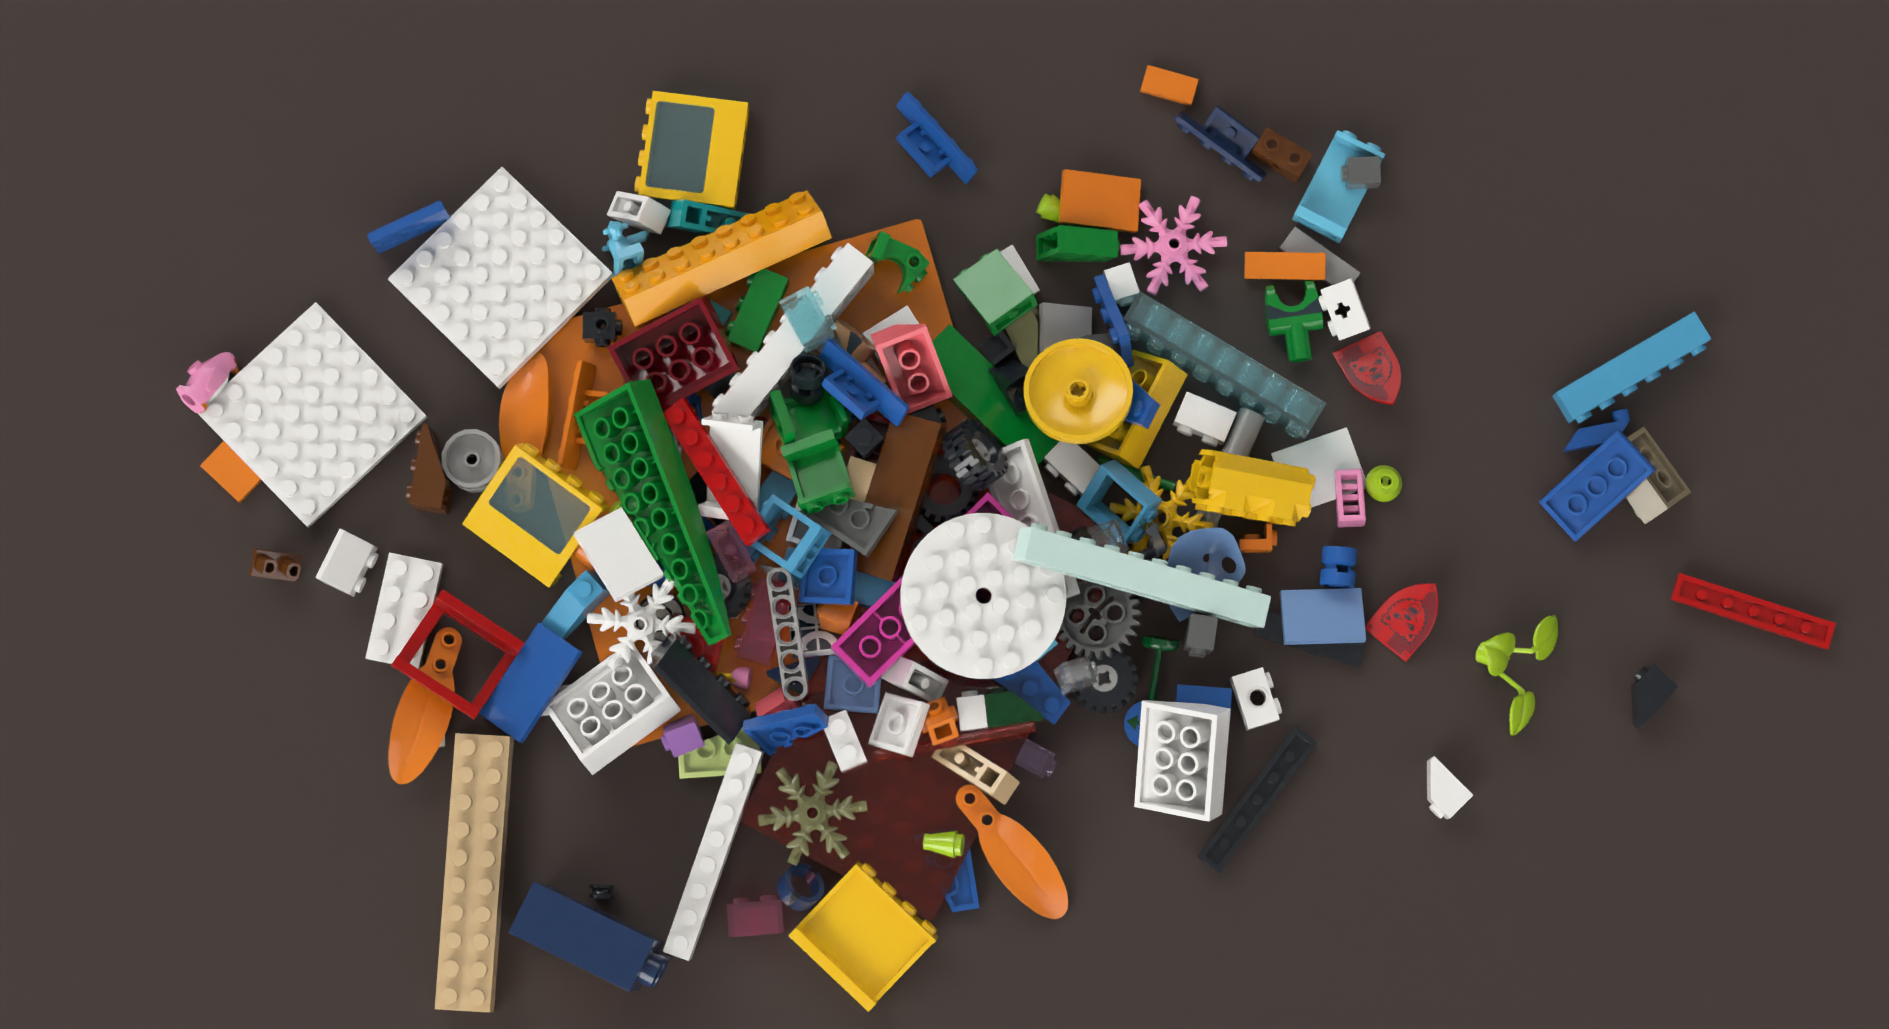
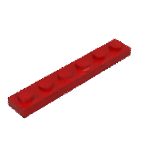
[663,398,771,546]
[1670,573,1836,650]

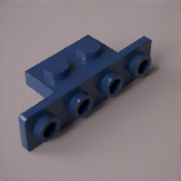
[1174,105,1267,182]

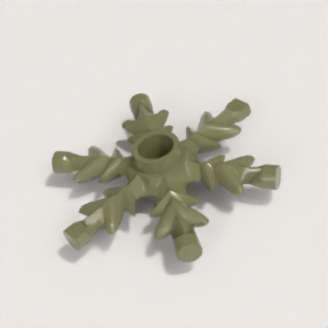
[758,761,868,866]

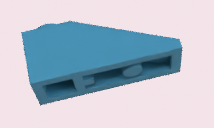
[541,570,610,639]

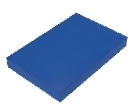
[367,201,450,254]

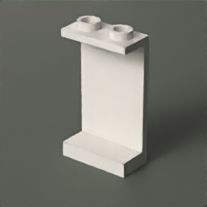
[698,411,763,520]

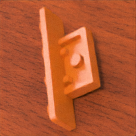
[558,360,609,471]

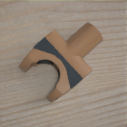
[806,318,888,385]

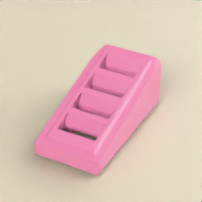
[1335,469,1366,528]

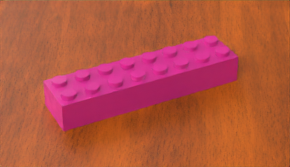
[831,493,1014,688]

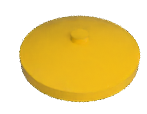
[1024,338,1133,444]

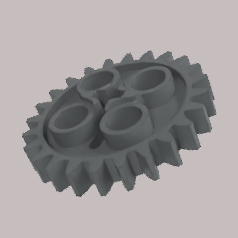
[1059,579,1142,660]

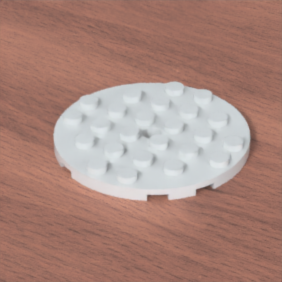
[900,513,1066,679]

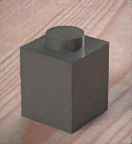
[1341,156,1381,189]

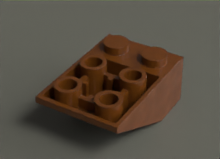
[406,423,453,515]

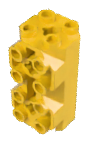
[1189,449,1316,527]

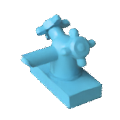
[602,221,650,277]

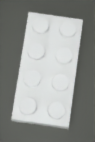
[366,553,444,669]

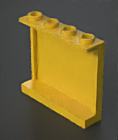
[789,861,938,1012]

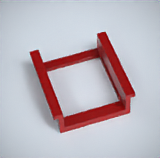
[391,589,525,720]

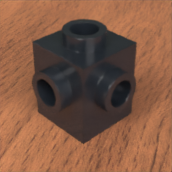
[582,307,623,348]

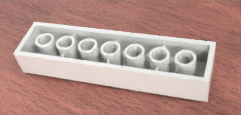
[712,243,875,420]

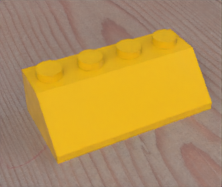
[1085,350,1188,469]

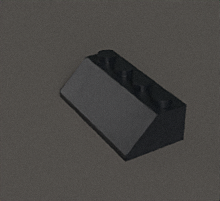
[651,632,751,745]

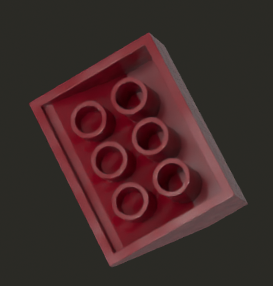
[607,295,740,410]

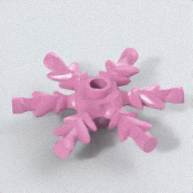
[1120,196,1227,296]

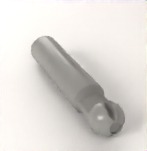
[1195,408,1265,527]

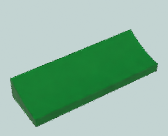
[932,324,1059,465]

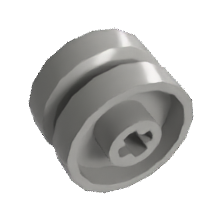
[442,429,505,493]

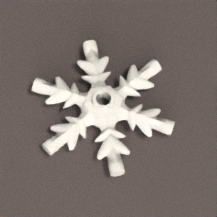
[587,579,696,670]

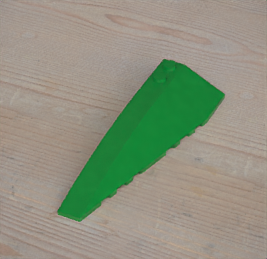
[574,379,731,646]

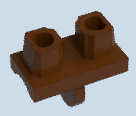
[248,548,301,582]

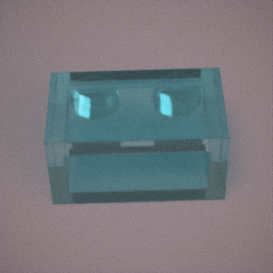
[779,286,837,353]

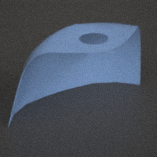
[1167,527,1246,622]

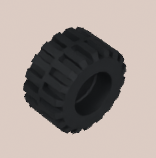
[920,454,978,525]

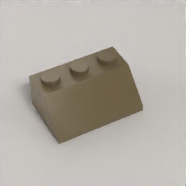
[1625,427,1691,524]

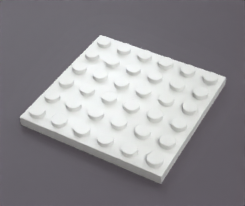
[388,167,614,389]
[198,302,427,528]

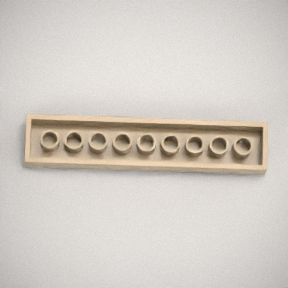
[435,733,514,1013]

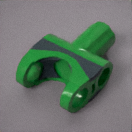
[1265,280,1323,363]

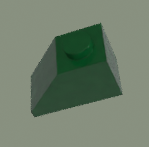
[984,687,1043,729]

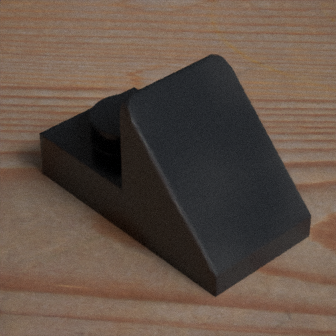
[988,357,1029,416]

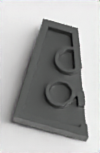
[801,499,899,557]

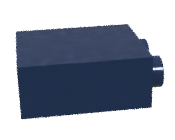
[508,881,670,992]

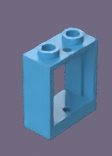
[1076,459,1162,546]
[751,494,832,579]

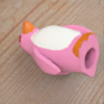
[176,352,240,413]

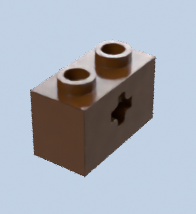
[1250,127,1313,183]

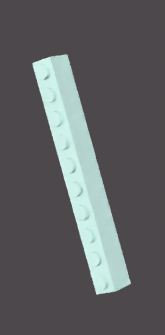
[1013,523,1271,628]

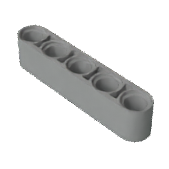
[767,567,809,701]

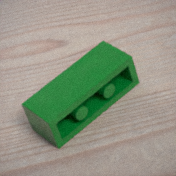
[725,268,790,354]

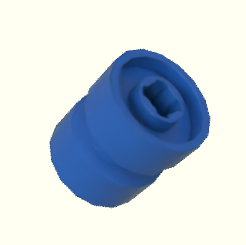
[1319,546,1357,589]

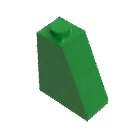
[1036,225,1120,262]

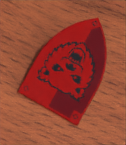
[1332,331,1401,405]
[1365,583,1439,662]

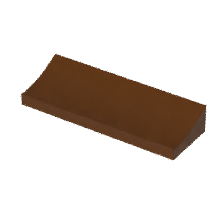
[850,414,947,583]

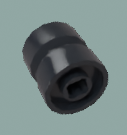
[790,354,826,405]

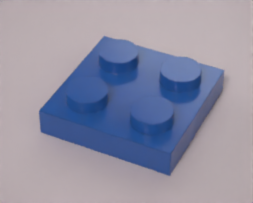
[798,548,858,605]

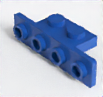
[896,92,978,184]
[819,339,909,426]

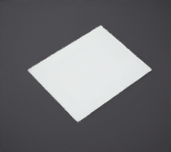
[1271,427,1366,508]

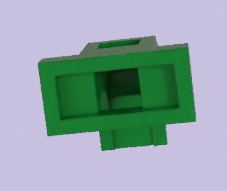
[865,231,930,294]

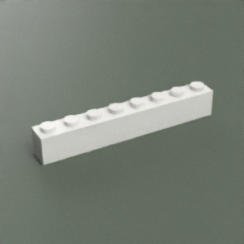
[663,742,765,961]

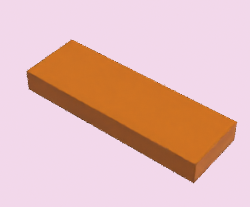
[1244,252,1326,280]

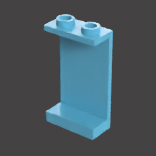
[1292,130,1385,243]

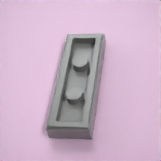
[1279,227,1360,286]

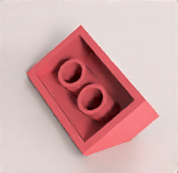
[870,324,953,414]

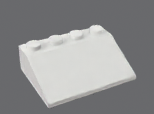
[546,647,681,775]
[1134,700,1230,822]

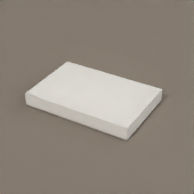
[574,507,663,602]

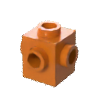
[922,697,959,746]

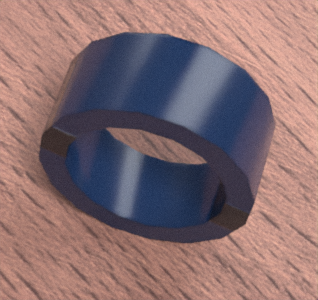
[777,863,824,911]

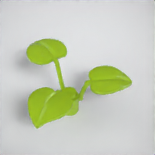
[1476,615,1558,736]

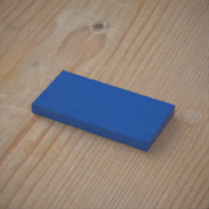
[1539,429,1656,542]
[479,622,583,744]

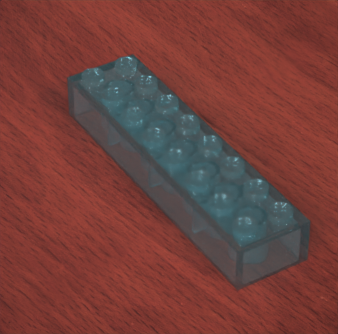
[1123,292,1326,439]

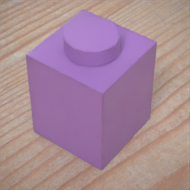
[661,713,705,758]

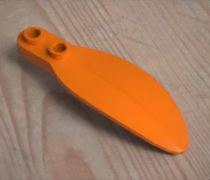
[499,352,550,513]
[388,627,462,784]
[956,785,1068,919]

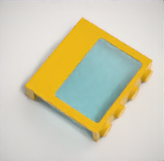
[635,91,750,211]
[462,443,609,587]

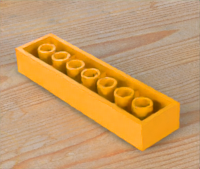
[611,190,832,327]

